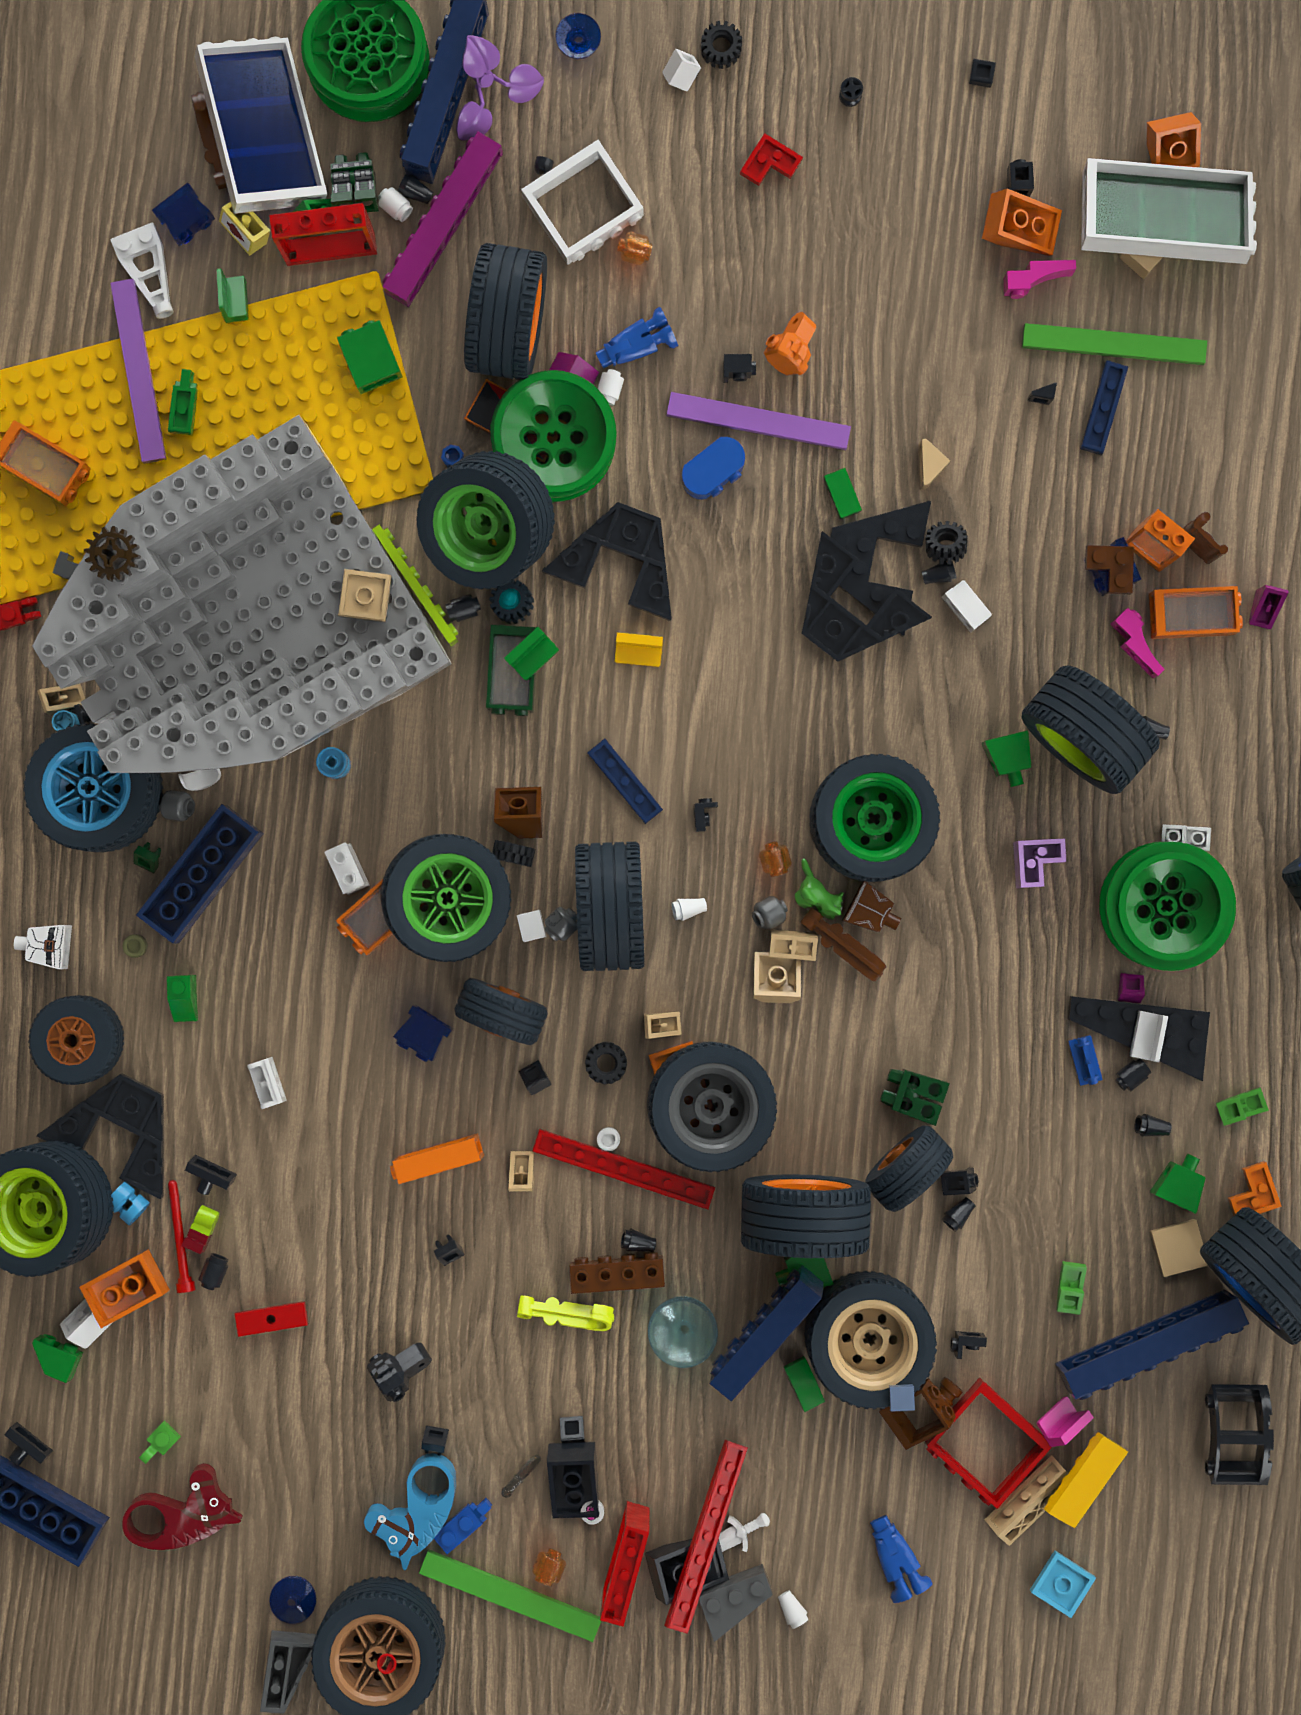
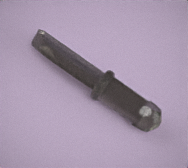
[501,1455,541,1498]

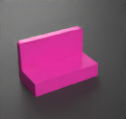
[1037,1397,1094,1447]

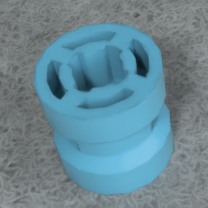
[52,710,80,732]

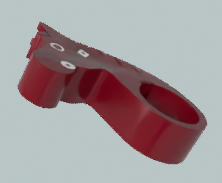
[122,1463,243,1550]

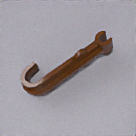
[191,91,236,190]
[801,908,886,982]

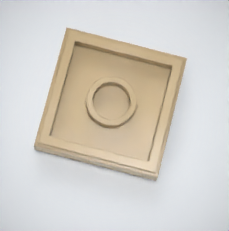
[338,569,392,622]
[1150,1219,1208,1277]

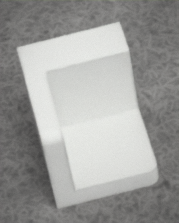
[663,48,701,91]
[517,910,547,942]

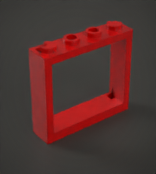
[269,203,378,266]
[925,1377,1052,1509]
[600,1501,650,1627]

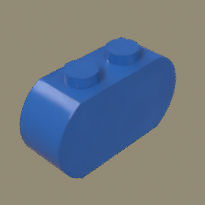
[682,437,745,500]

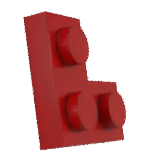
[740,133,803,186]

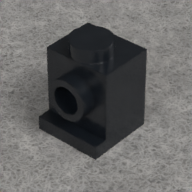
[1007,159,1034,197]
[723,354,756,383]

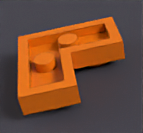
[1228,1161,1282,1216]

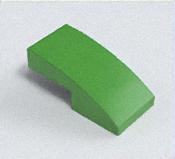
[1216,1087,1269,1126]
[1056,1261,1087,1315]

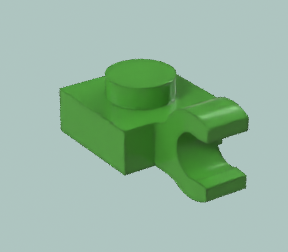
[139,1420,181,1464]

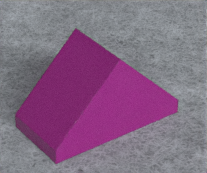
[549,352,599,385]
[1249,585,1289,629]

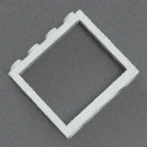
[521,140,644,265]

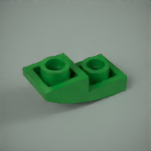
[783,1356,825,1412]

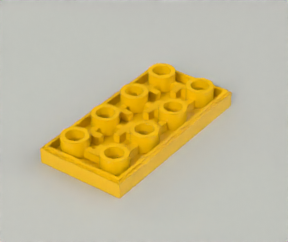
[1044,1432,1128,1528]

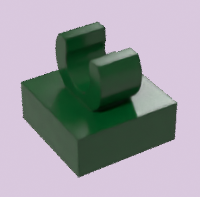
[133,842,161,874]

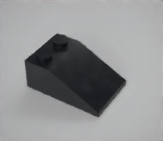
[547,1442,599,1519]
[645,1539,729,1605]

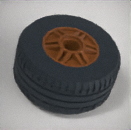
[454,978,548,1045]
[28,995,124,1085]
[865,1126,953,1212]

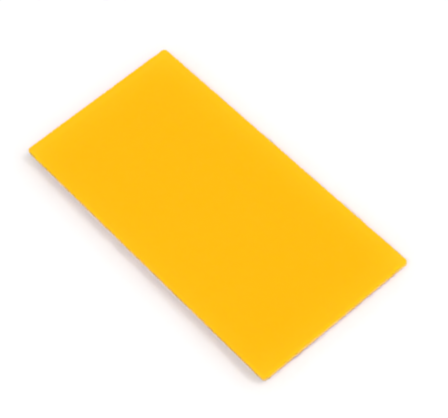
[0,271,433,605]

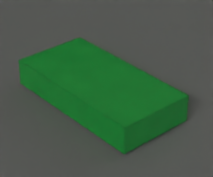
[823,468,862,520]

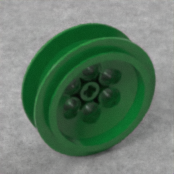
[1099,842,1236,971]

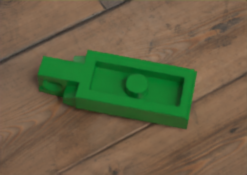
[168,369,198,436]

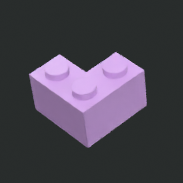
[1013,839,1066,888]

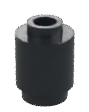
[445,594,481,622]
[1115,1058,1152,1092]
[198,1253,228,1290]

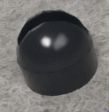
[534,156,554,175]

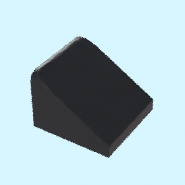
[1028,383,1057,405]
[518,1060,551,1095]
[560,1416,585,1443]

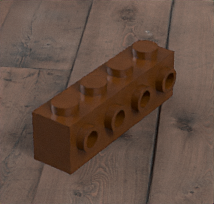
[569,1252,665,1294]

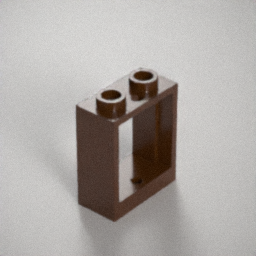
[879,1378,956,1450]

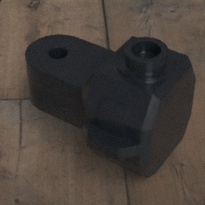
[367,1343,432,1402]

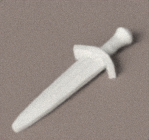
[719,1513,770,1552]

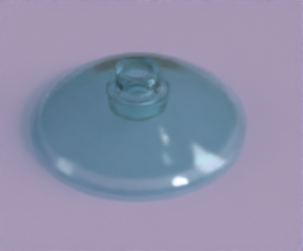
[648,1296,718,1368]

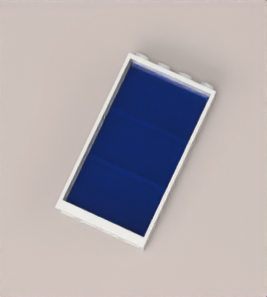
[195,37,327,214]

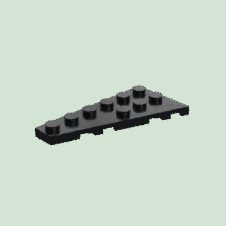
[1068,996,1210,1081]

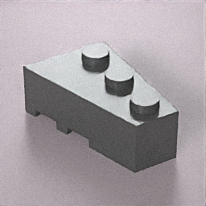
[699,1564,773,1642]
[260,1630,316,1714]

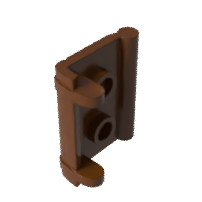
[1183,512,1228,564]

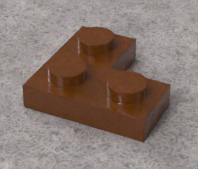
[1085,545,1134,595]

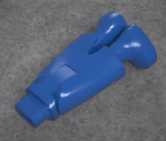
[595,307,679,369]
[870,1515,933,1603]

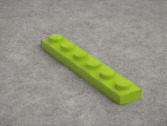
[372,524,459,647]

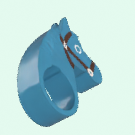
[364,1453,456,1570]

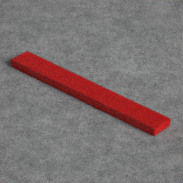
[532,1129,716,1210]
[664,1440,748,1634]

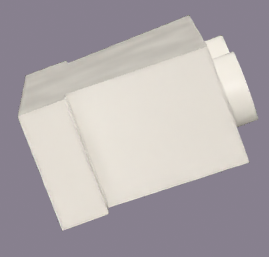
[325,842,370,895]

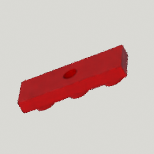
[235,1301,309,1337]

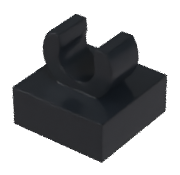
[434,1234,465,1266]
[421,1426,449,1455]

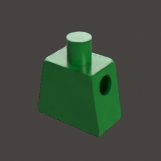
[982,730,1031,787]
[1150,1153,1205,1214]
[775,1257,834,1287]

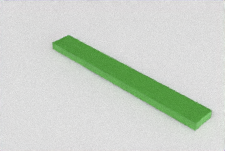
[1022,323,1208,365]
[419,1549,601,1642]

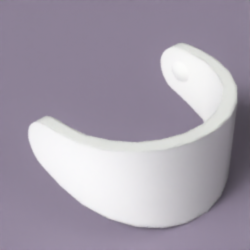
[178,769,221,791]

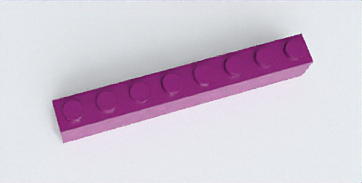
[382,132,503,308]

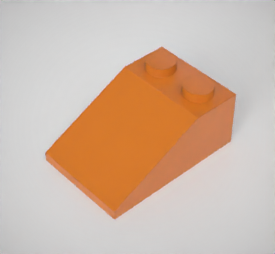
[982,189,1062,256]
[79,1249,170,1328]

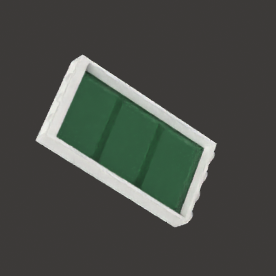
[1081,158,1257,264]

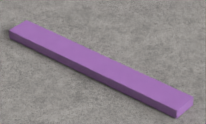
[110,279,167,464]
[667,392,851,450]

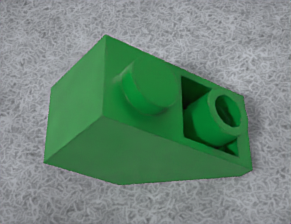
[32,1334,83,1383]

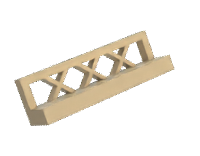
[984,1455,1068,1546]

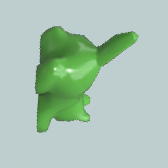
[795,858,844,920]

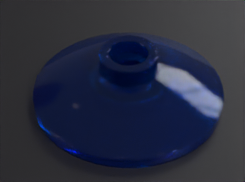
[555,13,601,59]
[269,1576,317,1624]

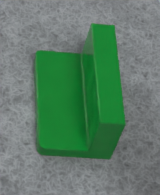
[217,268,249,323]
[504,627,559,681]

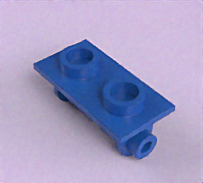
[1068,1035,1103,1086]

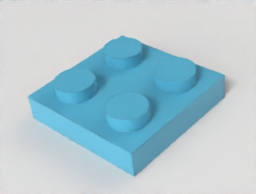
[1030,1550,1096,1618]

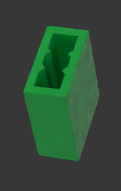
[337,320,403,394]

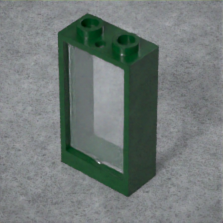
[486,625,537,716]

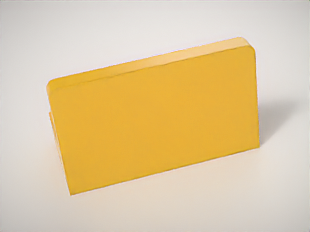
[615,632,663,667]

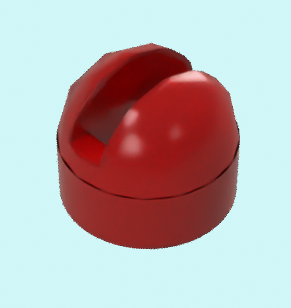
[377,1653,396,1674]

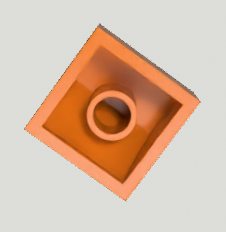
[1147,112,1201,167]

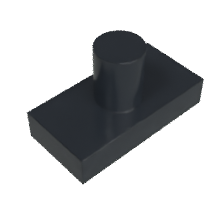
[184,1155,237,1195]
[4,1422,53,1465]

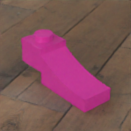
[1003,260,1076,299]
[1110,608,1165,679]

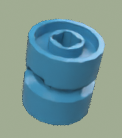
[316,747,351,779]
[111,1182,150,1226]

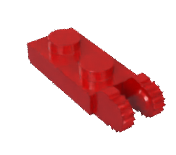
[0,597,42,631]

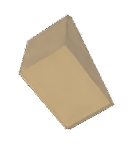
[1119,253,1163,279]
[919,439,950,490]
[38,684,85,716]
[644,1012,681,1039]
[508,1151,534,1191]

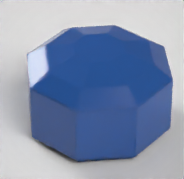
[441,445,464,467]

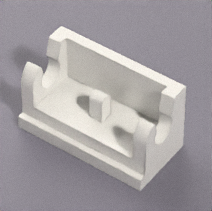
[247,1057,287,1109]

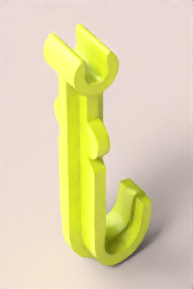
[517,1296,615,1331]

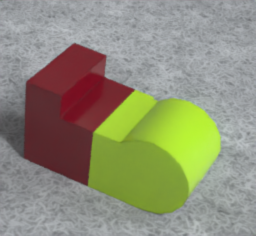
[181,1205,220,1254]

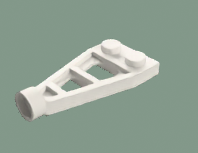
[110,222,174,319]

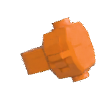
[764,312,816,375]

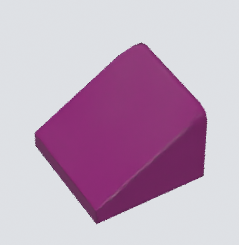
[1118,973,1145,1003]

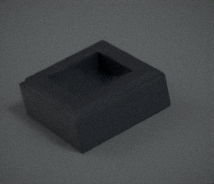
[969,59,996,88]

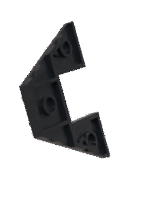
[830,501,931,637]
[542,502,672,621]
[802,531,932,662]
[37,1073,164,1199]

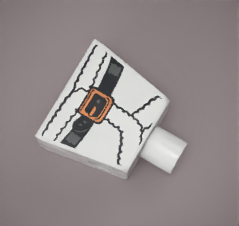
[14,925,72,969]

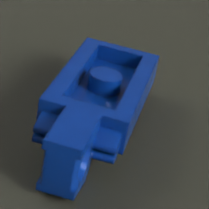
[434,1498,492,1554]

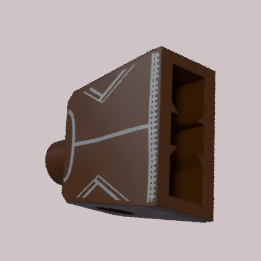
[842,881,901,932]

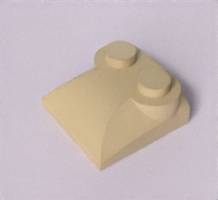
[753,952,801,1003]

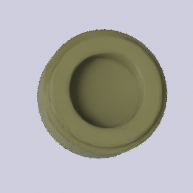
[123,934,148,958]

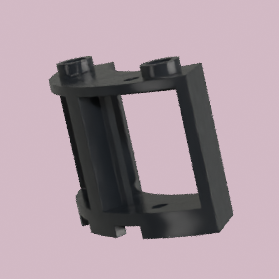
[1205,1384,1274,1485]

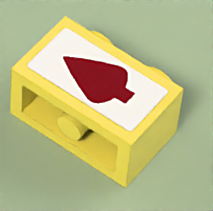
[219,201,270,256]

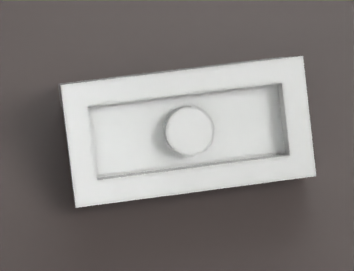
[942,580,992,633]
[1130,1011,1168,1062]
[60,1299,113,1349]

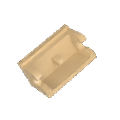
[769,929,818,961]

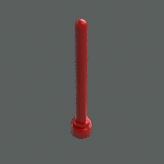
[168,1180,196,1293]

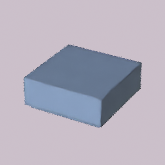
[889,1384,915,1411]

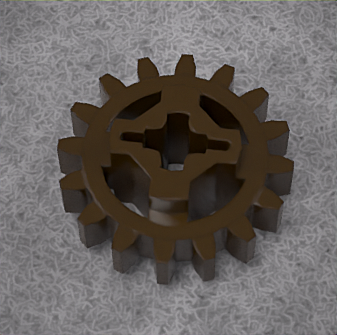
[84,526,141,582]

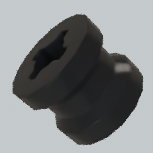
[839,77,863,107]

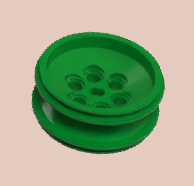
[301,0,430,122]
[490,370,617,502]

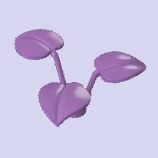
[456,35,544,140]

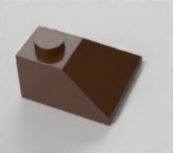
[494,787,543,839]

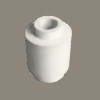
[378,187,413,222]
[598,369,624,406]

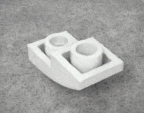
[1162,825,1211,851]

